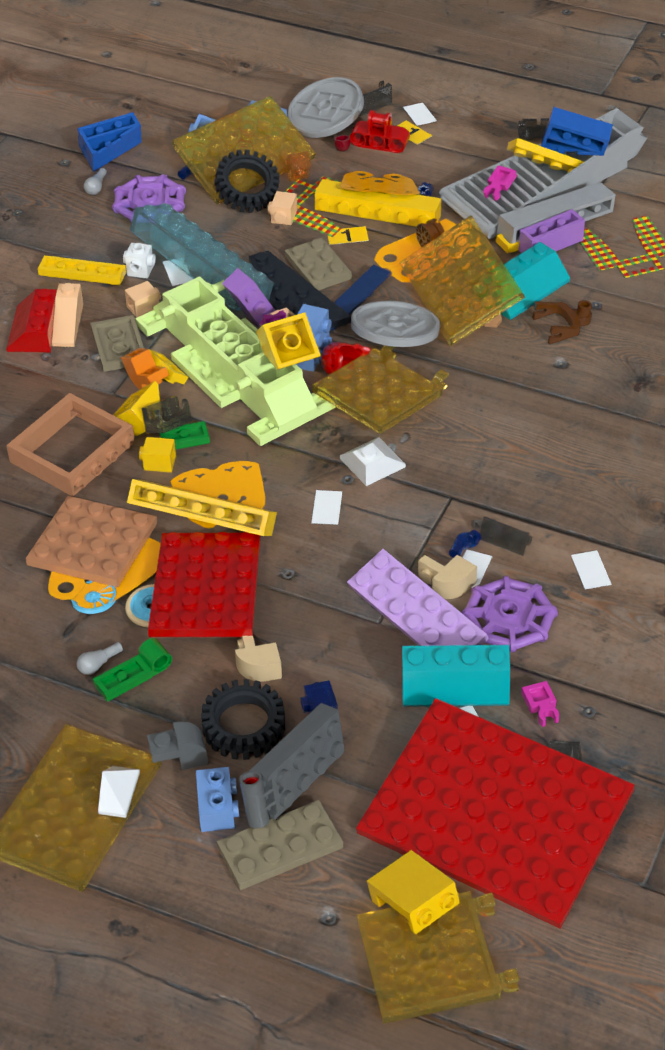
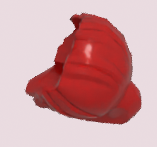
[320,342,371,377]

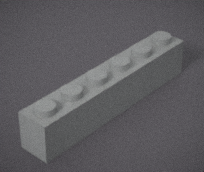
[497,182,616,244]

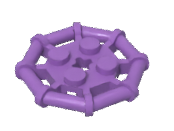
[112,174,186,224]
[461,576,558,652]

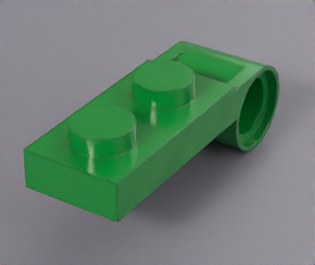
[93,638,172,702]

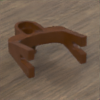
[532,300,592,345]

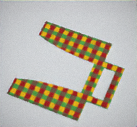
[285,176,341,237]
[580,215,665,278]

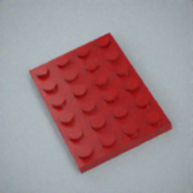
[148,532,261,637]

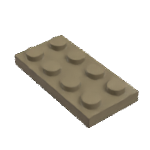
[217,800,343,891]

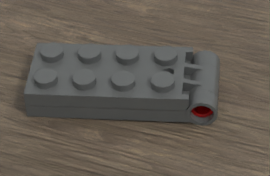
[239,703,345,828]

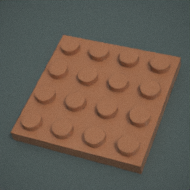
[26,496,157,587]

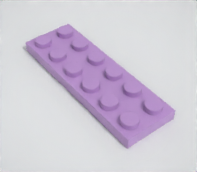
[347,549,489,646]

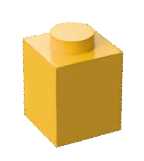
[139,437,176,473]

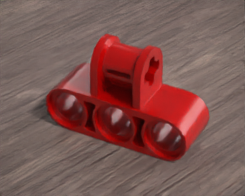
[350,110,410,153]

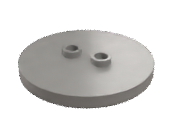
[288,77,364,138]
[351,301,440,347]

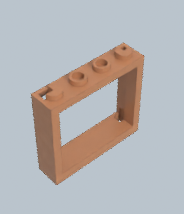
[6,393,135,497]

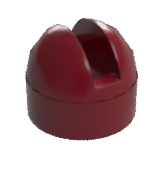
[334,135,350,152]

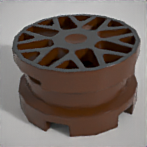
[416,218,446,252]

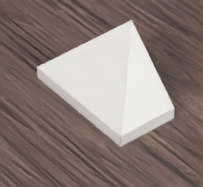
[98,766,140,818]

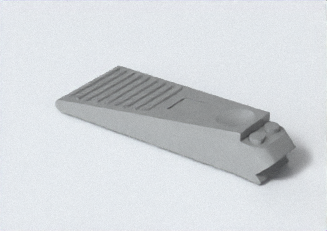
[439,108,648,239]

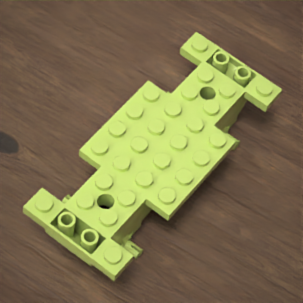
[135,276,336,446]

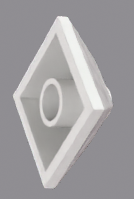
[340,437,406,486]

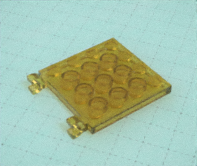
[312,345,449,434]
[356,891,519,1024]

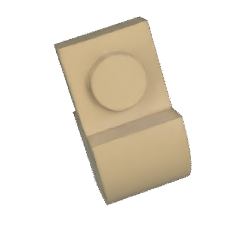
[418,555,477,599]
[235,636,282,682]

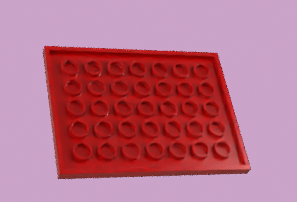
[356,698,635,929]

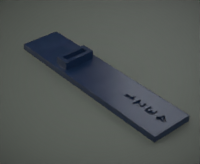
[330,264,391,331]

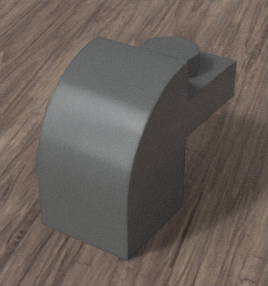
[147,722,208,770]

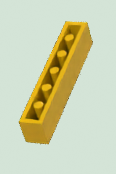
[315,179,441,227]
[127,479,277,536]

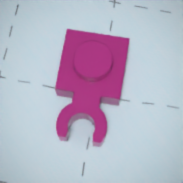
[483,165,517,201]
[521,681,559,727]

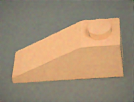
[52,283,83,347]

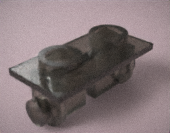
[517,118,549,140]
[478,516,532,556]

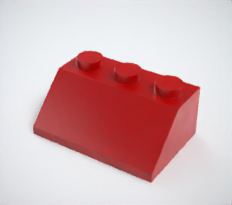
[6,289,57,353]

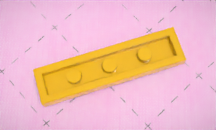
[507,138,584,174]
[38,255,126,285]

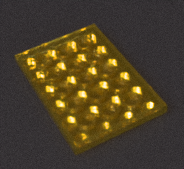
[171,96,316,204]
[400,215,525,346]
[0,724,162,892]

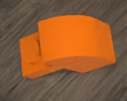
[121,348,169,389]

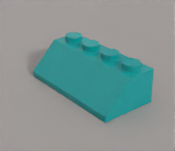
[479,242,570,320]
[402,645,510,707]

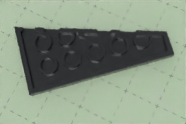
[249,251,351,329]

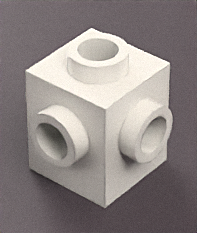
[123,243,155,278]

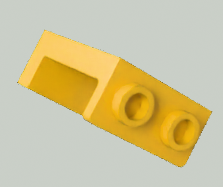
[367,850,459,934]

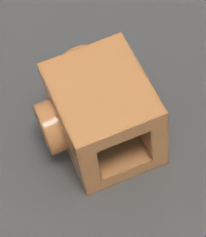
[268,191,297,225]
[125,281,161,318]

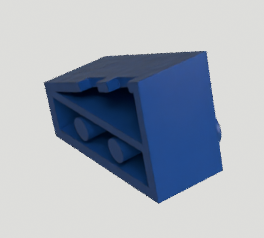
[541,107,613,156]
[77,112,141,172]

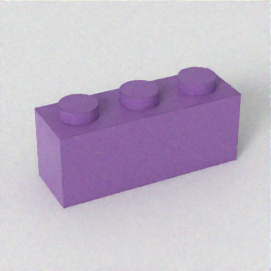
[519,209,585,253]
[222,268,275,328]

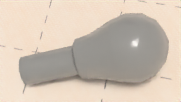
[84,168,107,195]
[76,642,123,675]

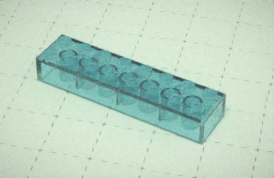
[130,203,274,310]

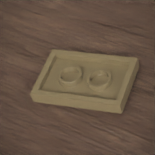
[285,238,352,290]
[90,315,144,372]

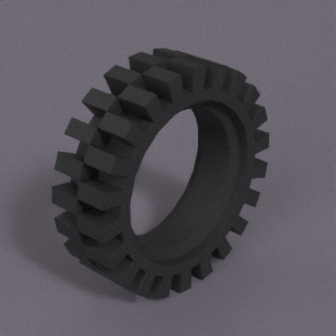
[214,150,280,213]
[201,679,286,760]

